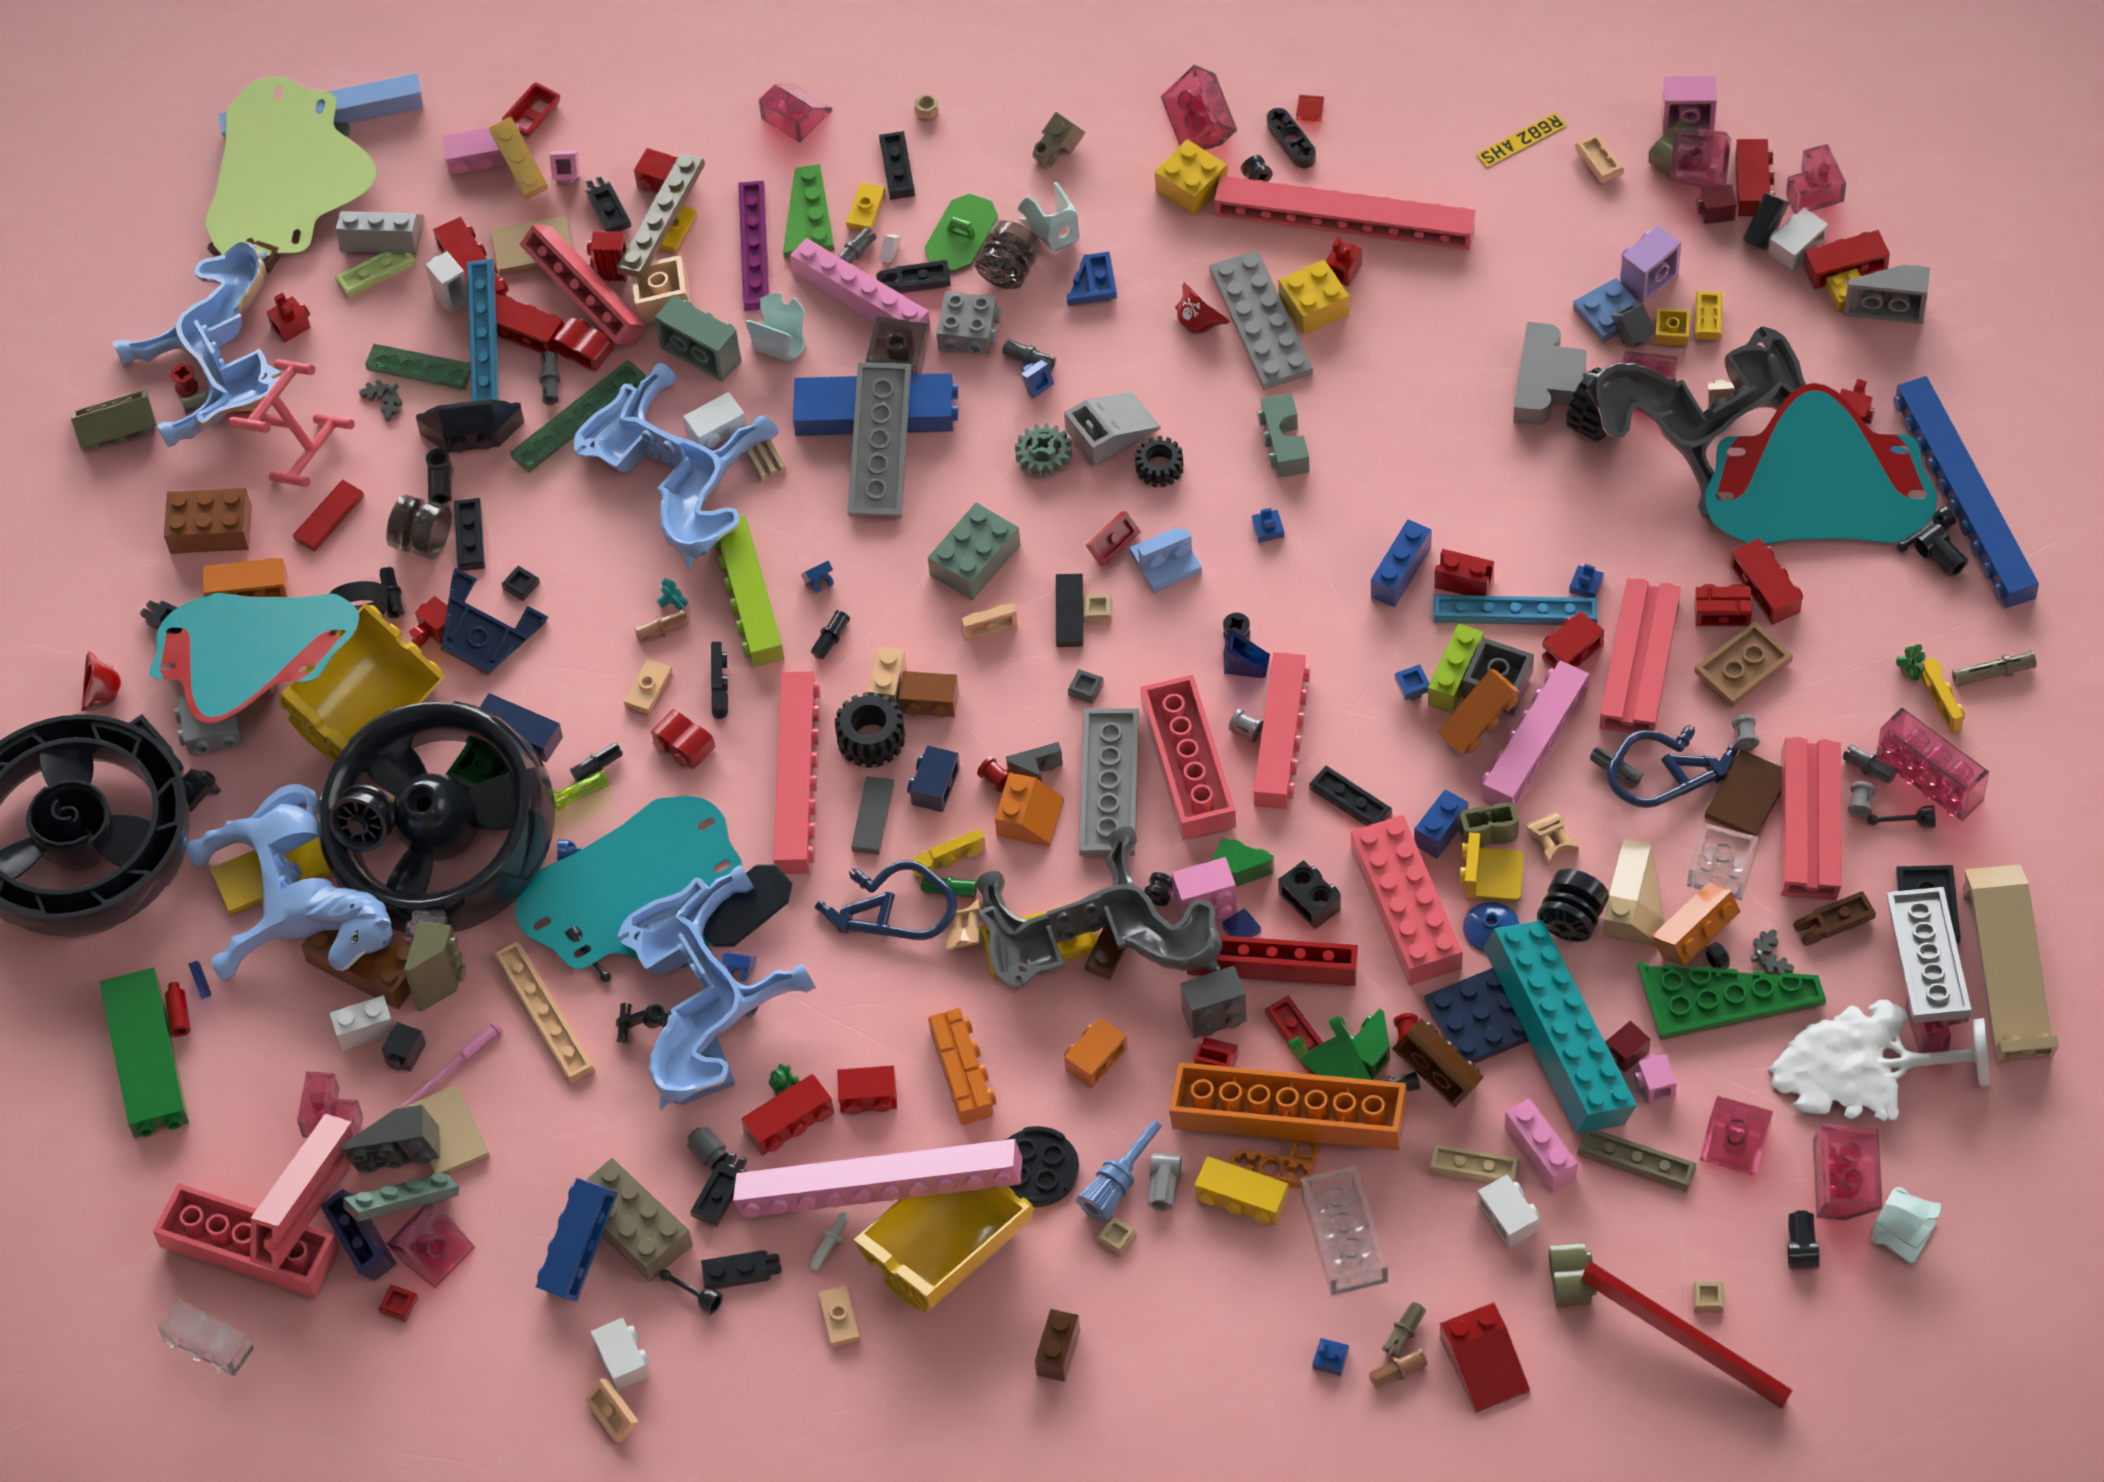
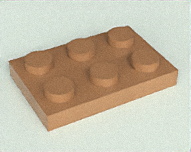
[1694,621,1793,707]

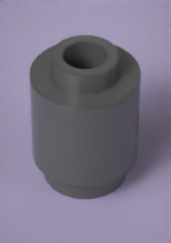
[687,1127,729,1169]

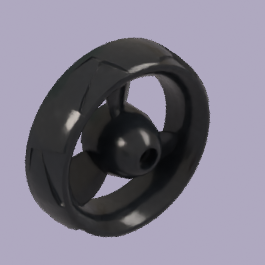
[317,701,555,934]
[0,714,190,938]

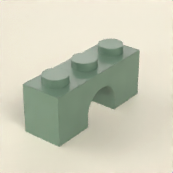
[1257,393,1310,478]

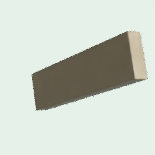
[1577,1130,1697,1192]

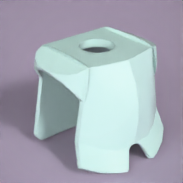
[1018,182,1080,251]
[746,293,805,362]
[1870,1187,1941,1264]

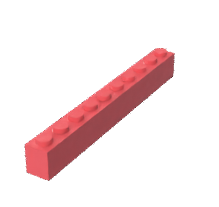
[1214,176,1476,250]

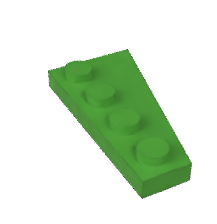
[783,164,835,259]

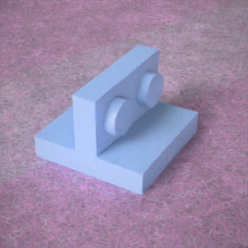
[1130,527,1202,593]

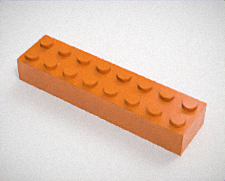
[1169,1062,1408,1150]

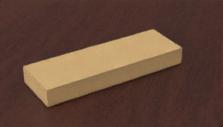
[1429,1143,1520,1184]

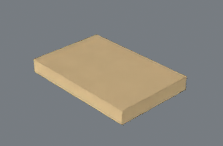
[491,215,573,275]
[405,1084,490,1175]

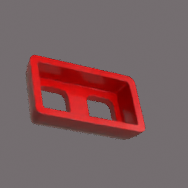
[502,82,560,137]

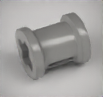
[1228,709,1263,743]
[1732,714,1760,751]
[1848,781,1876,818]

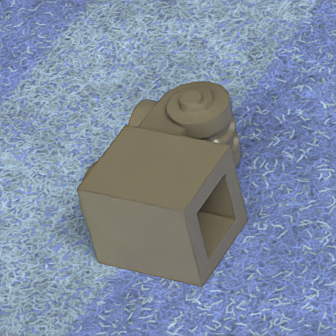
[1032,112,1086,168]

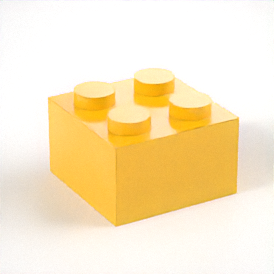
[1154,139,1227,215]
[1278,259,1350,335]

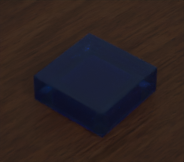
[1222,908,1261,938]
[188,960,212,999]

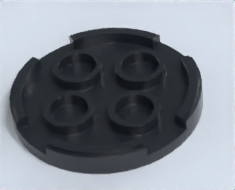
[1004,1126,1079,1208]

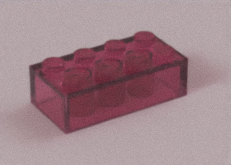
[1876,708,1989,822]

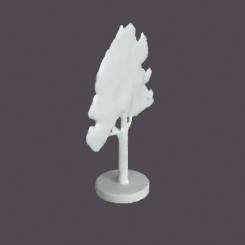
[1768,1000,1991,1121]

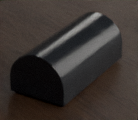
[1743,191,1790,250]

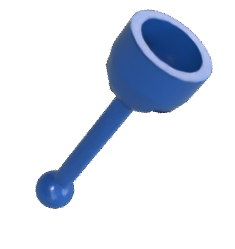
[557,839,583,861]

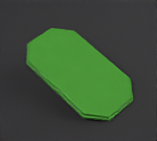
[924,193,998,271]

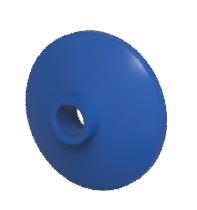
[1463,902,1519,952]

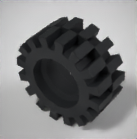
[1135,436,1184,487]

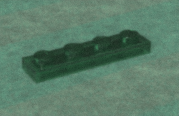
[365,344,471,390]

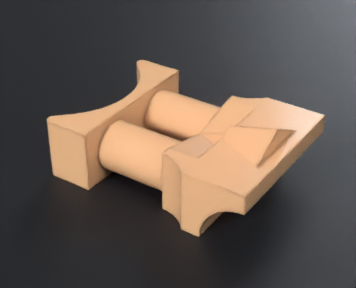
[1526,811,1580,866]
[946,899,984,950]

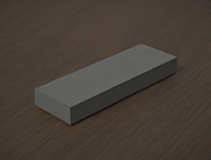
[851,776,894,854]

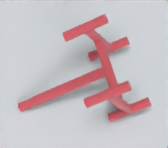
[225,359,355,487]

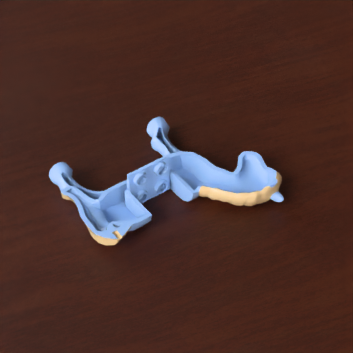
[112,241,282,448]

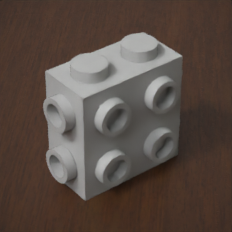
[936,292,1002,354]
[174,695,243,755]

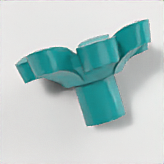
[657,578,688,610]

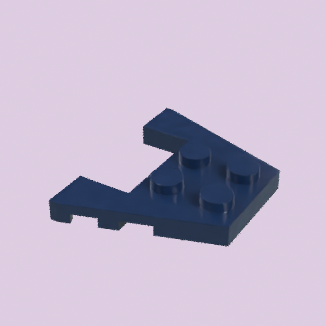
[440,567,548,675]

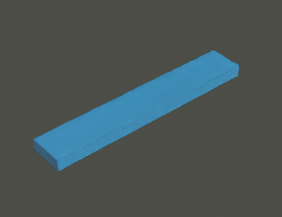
[467,259,499,401]
[1433,595,1597,625]

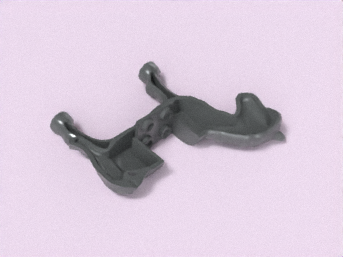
[977,826,1223,990]

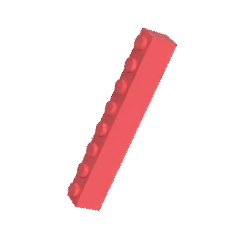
[773,671,821,874]

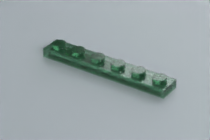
[510,359,646,473]

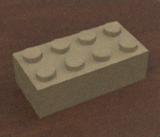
[586,1158,693,1282]

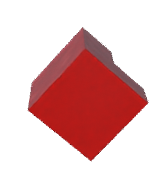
[1194,1037,1239,1067]

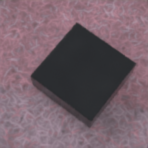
[501,565,540,601]

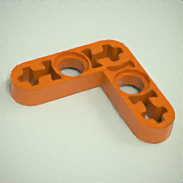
[1230,1140,1320,1189]

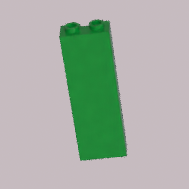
[99,967,189,1138]

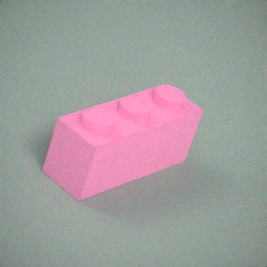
[442,123,520,175]
[1505,1098,1578,1193]

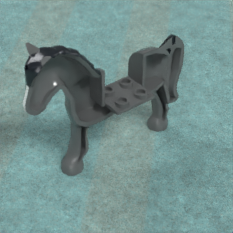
[1582,326,1806,518]

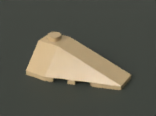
[1603,839,1664,946]

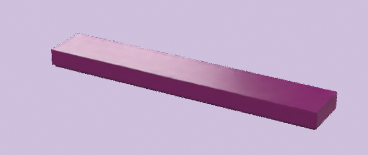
[738,180,769,311]

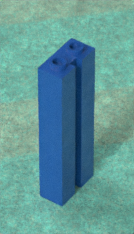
[793,373,959,436]

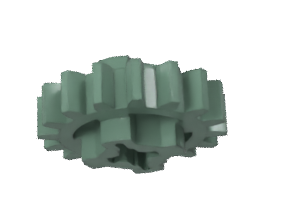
[1015,423,1073,478]

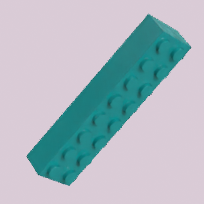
[1483,920,1637,1134]

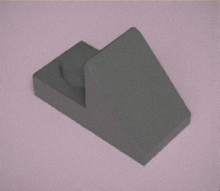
[1006,742,1063,782]

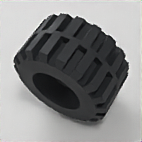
[1566,367,1608,441]
[835,692,905,768]

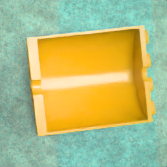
[279,602,445,762]
[853,1186,1034,1313]

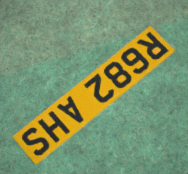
[1476,112,1567,168]

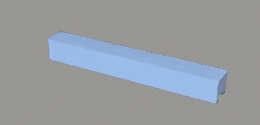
[218,73,424,141]

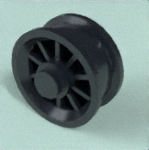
[329,785,396,852]

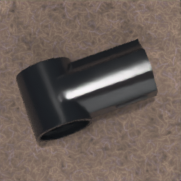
[426,448,453,505]
[1914,524,1968,577]
[1788,1210,1820,1269]

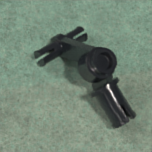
[616,1003,672,1044]

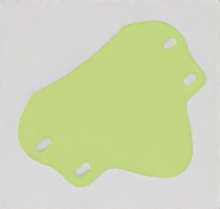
[205,77,377,256]

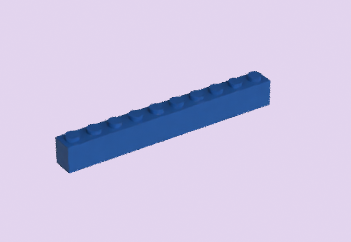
[1893,376,2039,608]

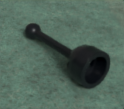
[1897,506,1956,552]
[1867,805,1936,828]
[565,926,611,982]
[660,1269,723,1314]

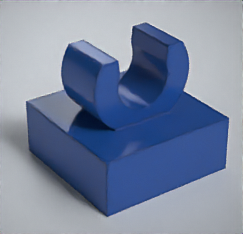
[1021,360,1054,398]
[1252,508,1284,543]
[801,560,834,593]
[1569,564,1604,598]
[1395,664,1430,701]
[722,952,756,981]
[1313,1338,1349,1376]

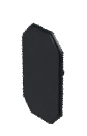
[703,864,793,947]

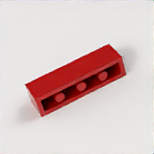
[433,216,509,296]

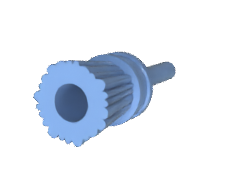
[1076,1120,1162,1221]

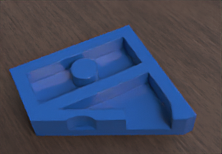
[1066,251,1117,306]

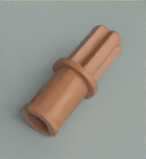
[634,611,689,644]
[1369,1348,1428,1388]

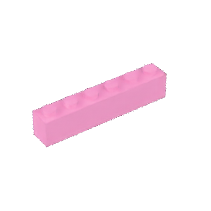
[790,238,931,346]
[1480,660,1589,807]

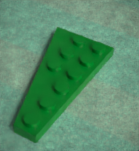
[1637,962,1826,1040]

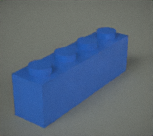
[535,1177,618,1302]

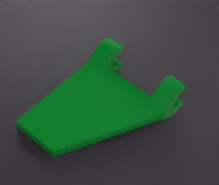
[1288,1015,1371,1080]

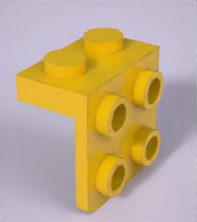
[1459,832,1524,902]

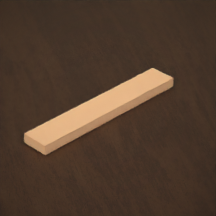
[493,941,595,1084]

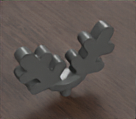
[359,379,403,421]
[1751,929,1794,975]

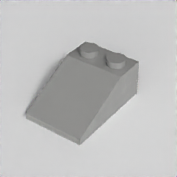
[1844,265,1930,324]

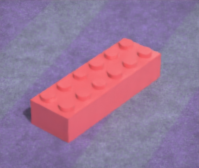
[1140,675,1236,840]
[1351,815,1463,985]
[153,1183,339,1299]

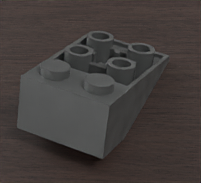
[340,1105,440,1173]

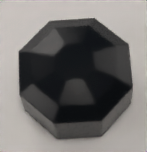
[1705,942,1730,968]

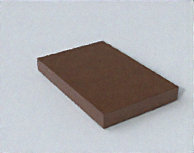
[1705,749,1782,839]

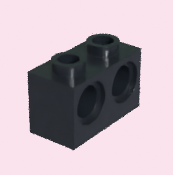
[1278,860,1341,930]

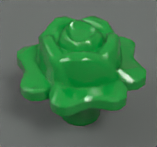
[768,1063,799,1095]

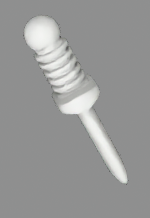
[810,1212,849,1272]

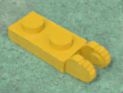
[1922,658,1965,734]
[912,829,986,879]

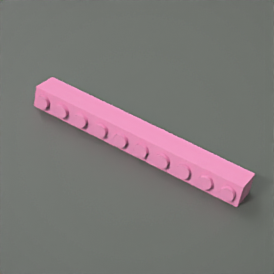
[733,1139,1022,1218]

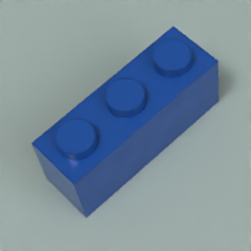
[1371,519,1432,607]

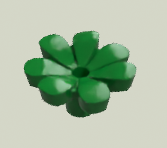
[1896,644,1926,680]

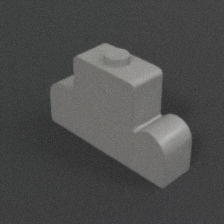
[1513,322,1590,425]

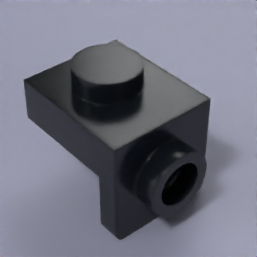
[182,768,221,812]

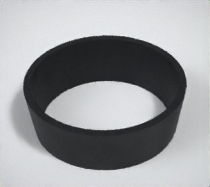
[329,581,387,615]

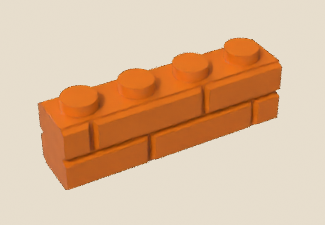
[928,1008,997,1125]

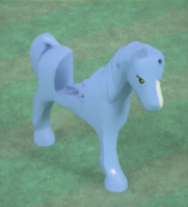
[574,363,779,569]
[186,784,393,981]
[618,865,816,1111]

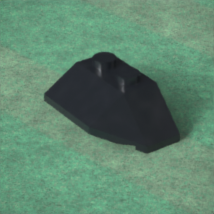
[416,399,524,453]

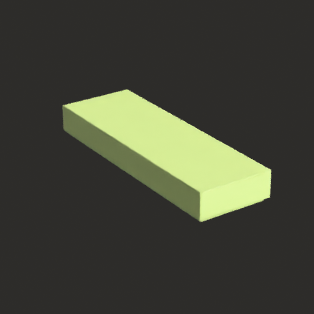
[335,252,416,299]

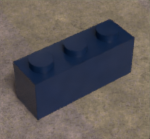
[480,693,563,763]
[320,1189,397,1281]

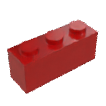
[1735,139,1775,217]
[1803,230,1890,290]
[496,294,564,354]
[1730,538,1803,625]
[741,1073,834,1156]

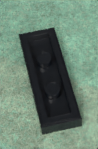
[879,131,915,200]
[454,498,485,571]
[1056,573,1083,647]
[1309,765,1392,826]

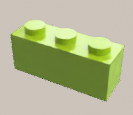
[1428,623,1484,714]

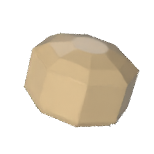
[914,94,939,119]

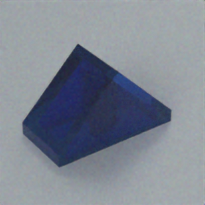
[1223,629,1270,678]

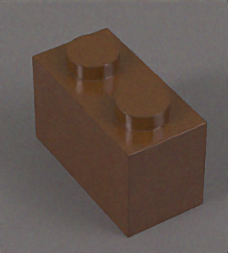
[1035,1308,1080,1382]

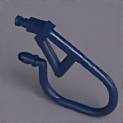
[1607,724,1738,808]
[815,860,957,940]

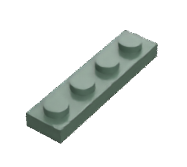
[343,1172,459,1222]

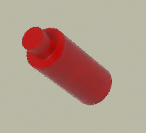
[165,981,191,1037]

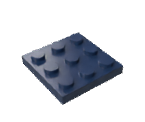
[1424,968,1529,1064]

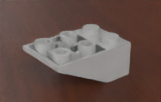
[1064,391,1161,466]

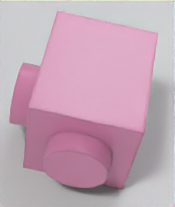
[550,150,580,183]
[1634,1054,1677,1104]

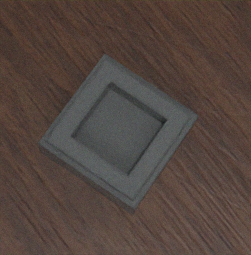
[1068,669,1104,704]

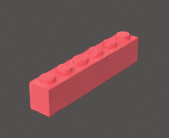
[519,225,648,345]
[1253,652,1311,809]

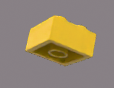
[1825,269,1861,312]
[1655,308,1690,346]

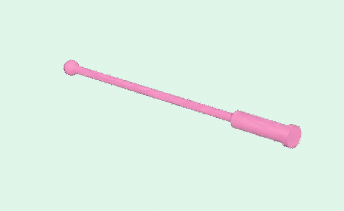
[399,1021,502,1108]

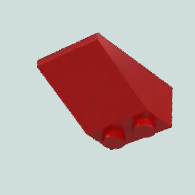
[1440,1302,1530,1412]

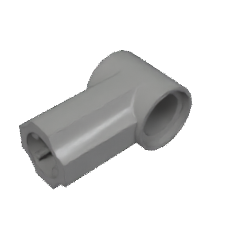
[1148,1152,1182,1211]

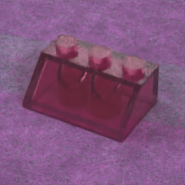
[1161,65,1237,150]
[1813,1124,1882,1220]

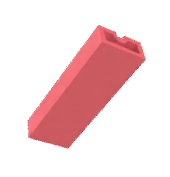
[1599,578,1681,734]
[1781,737,1842,900]
[250,1114,352,1270]

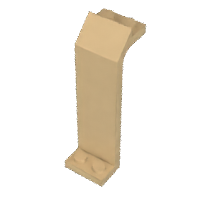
[1962,864,2059,1062]

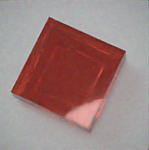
[1296,95,1324,122]

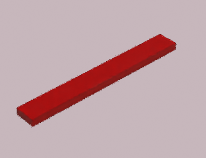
[1581,1262,1792,1409]

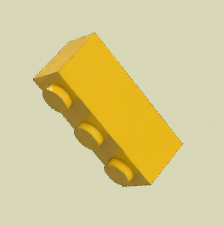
[489,116,548,200]
[1195,1156,1289,1226]

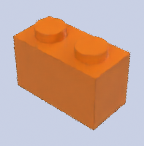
[1064,1017,1128,1088]

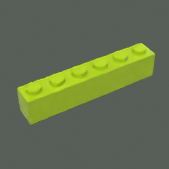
[714,515,785,667]

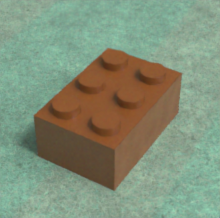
[164,488,252,554]

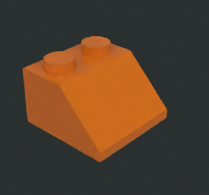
[995,773,1064,847]

